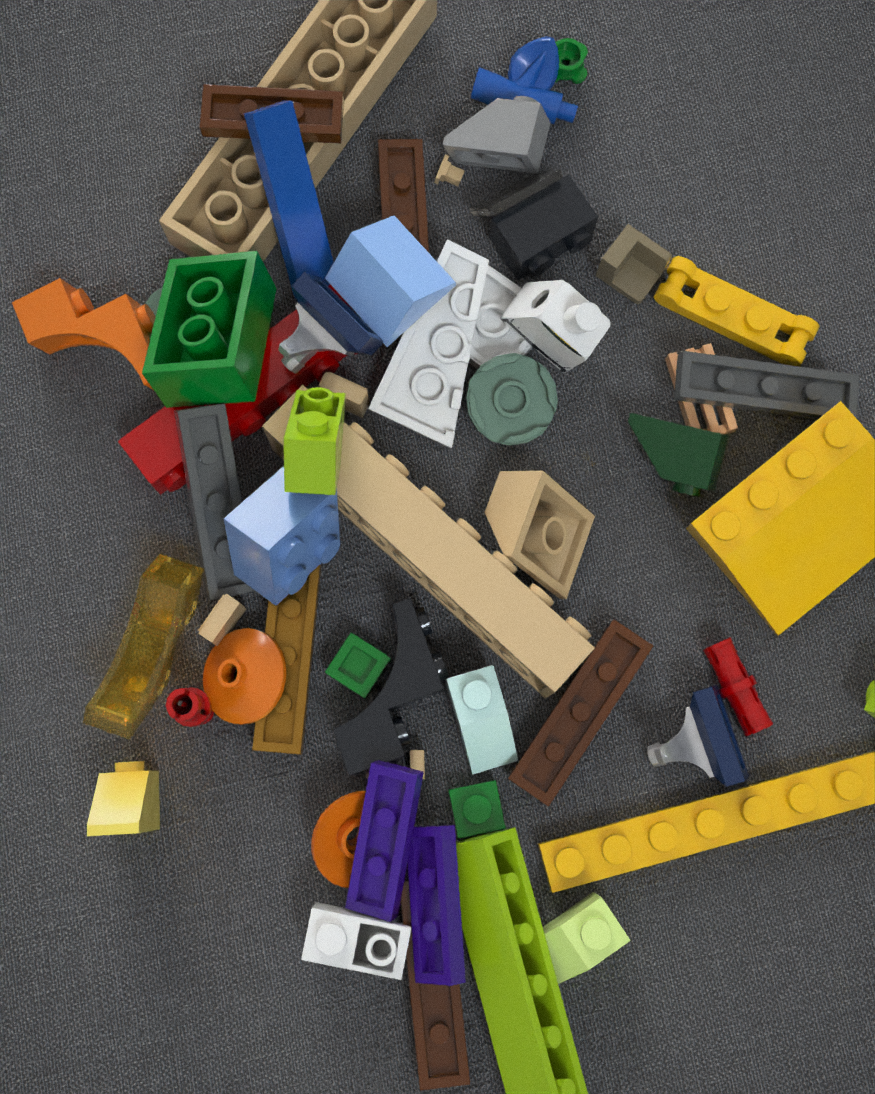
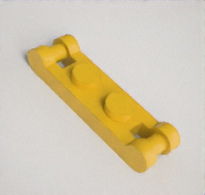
[654,256,820,367]

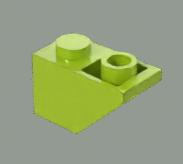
[284,387,346,495]

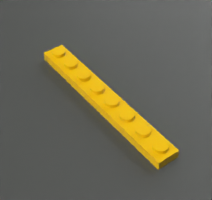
[538,751,875,893]

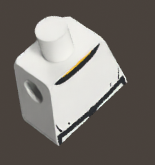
[500,280,611,373]

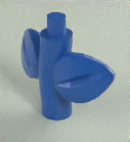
[471,36,578,125]

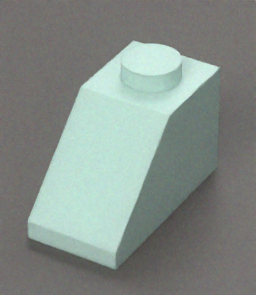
[445,665,518,775]

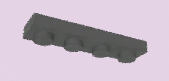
[674,351,860,419]
[174,404,255,601]

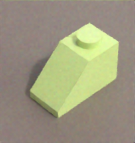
[543,892,631,984]

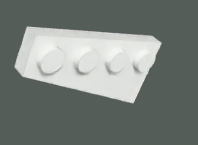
[368,240,489,448]

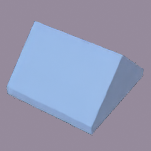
[325,216,456,347]

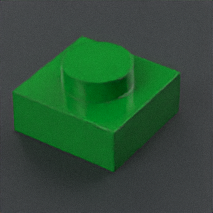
[325,633,391,700]
[448,780,506,838]

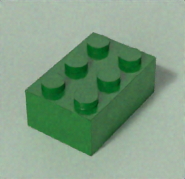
[142,251,277,408]

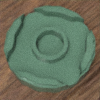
[465,353,558,446]

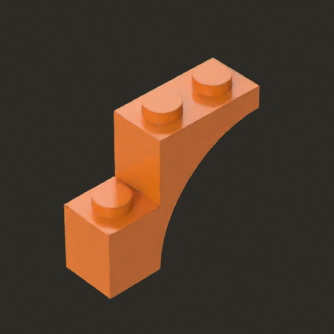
[12,278,155,390]

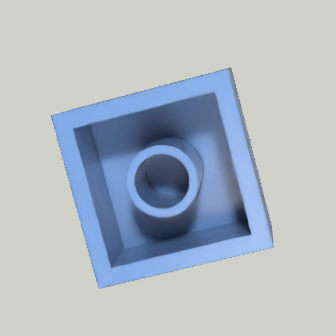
[224,466,340,606]

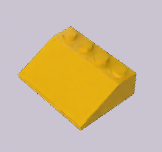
[686,401,875,636]

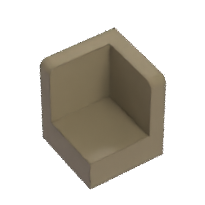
[596,224,672,304]

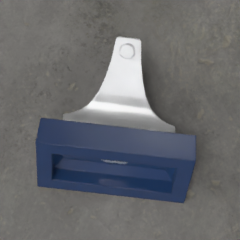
[278,272,383,374]
[647,685,750,787]

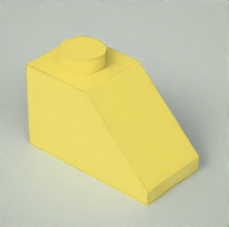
[87,761,160,836]

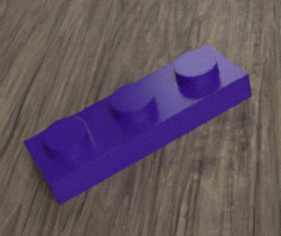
[345,760,424,922]
[408,825,466,986]

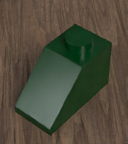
[628,413,729,497]

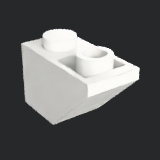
[301,902,411,980]

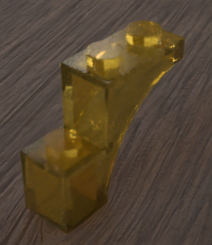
[83,554,204,739]

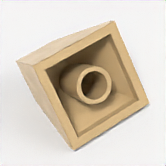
[484,470,595,599]

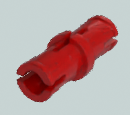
[703,637,773,737]
[166,687,214,727]

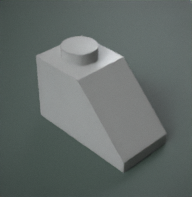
[442,96,550,174]

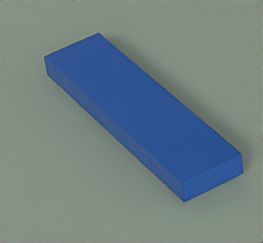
[244,101,334,298]

